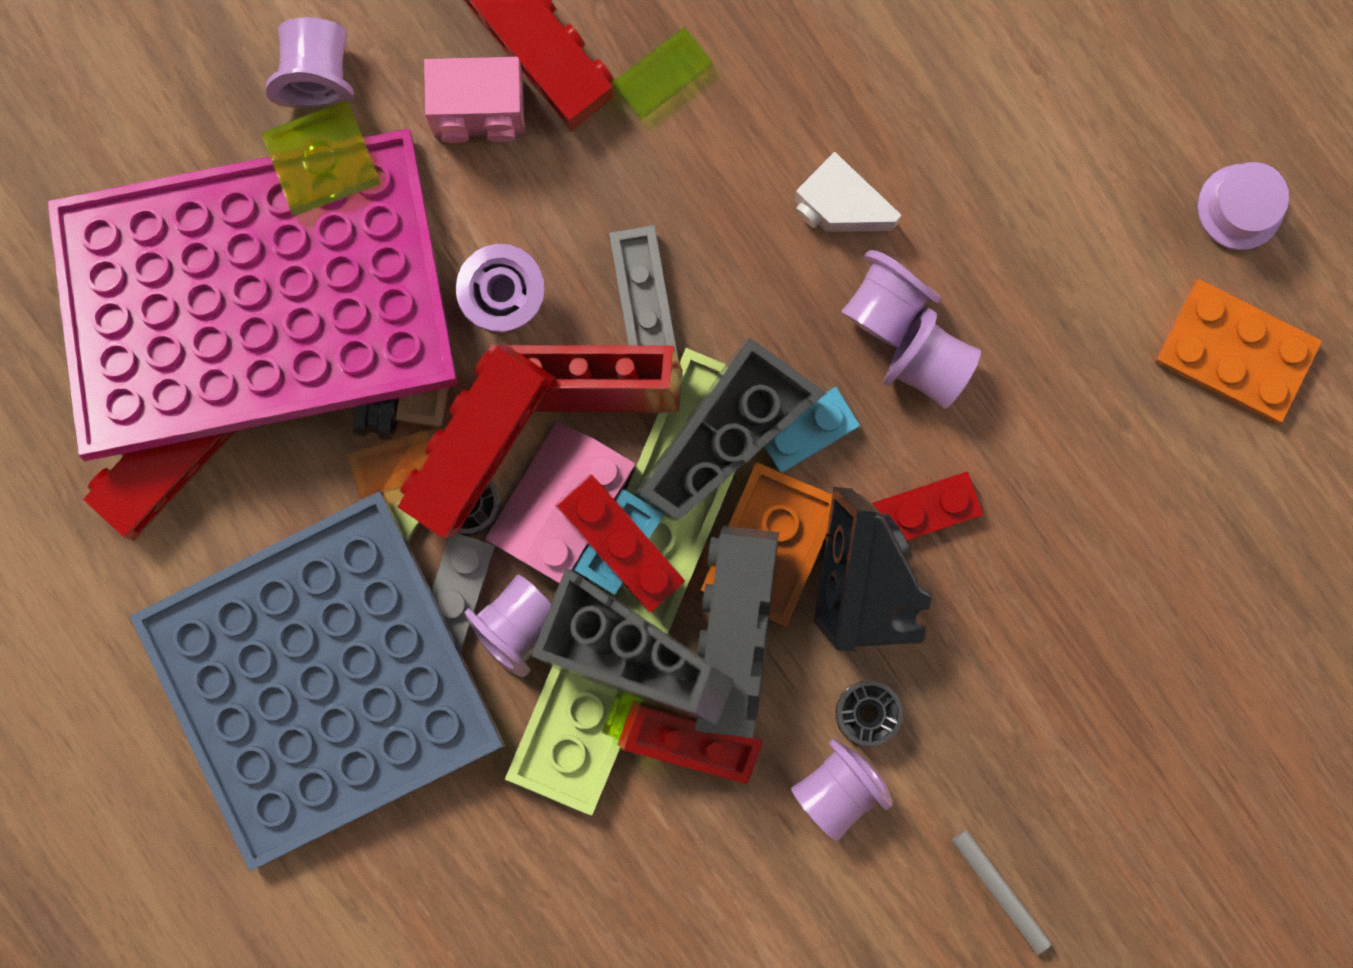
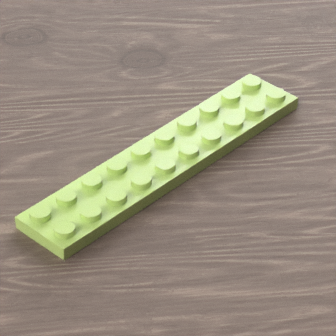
[505,348,735,816]

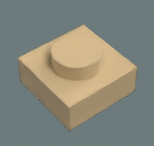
[395,387,450,429]

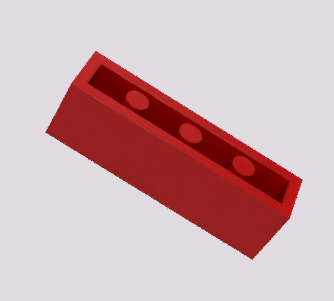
[463,0,614,131]
[489,345,683,413]
[397,346,555,539]
[83,431,236,541]

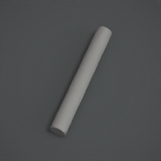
[951,829,1052,955]

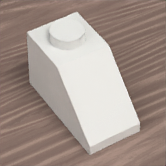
[794,152,902,232]

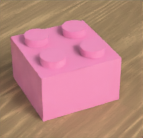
[424,57,525,143]

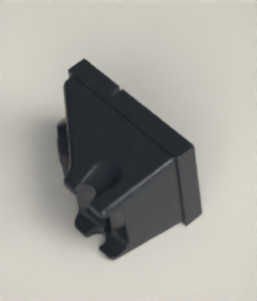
[814,487,932,651]

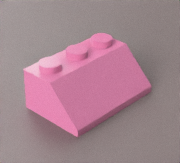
[485,421,636,584]

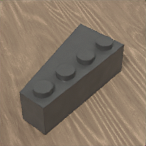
[634,338,826,521]
[695,525,779,738]
[531,567,734,725]

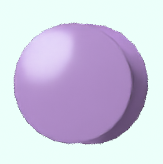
[266,17,354,108]
[1197,162,1289,250]
[456,244,545,333]
[841,250,942,348]
[883,307,981,409]
[464,574,552,677]
[791,738,893,842]

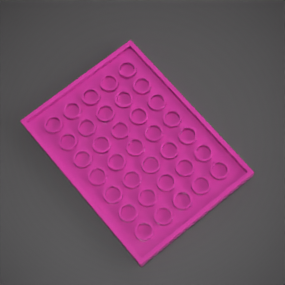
[47,128,458,462]

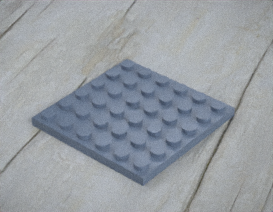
[130,491,505,871]

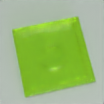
[261,100,381,217]

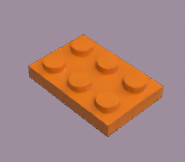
[1154,278,1322,424]
[701,462,832,628]

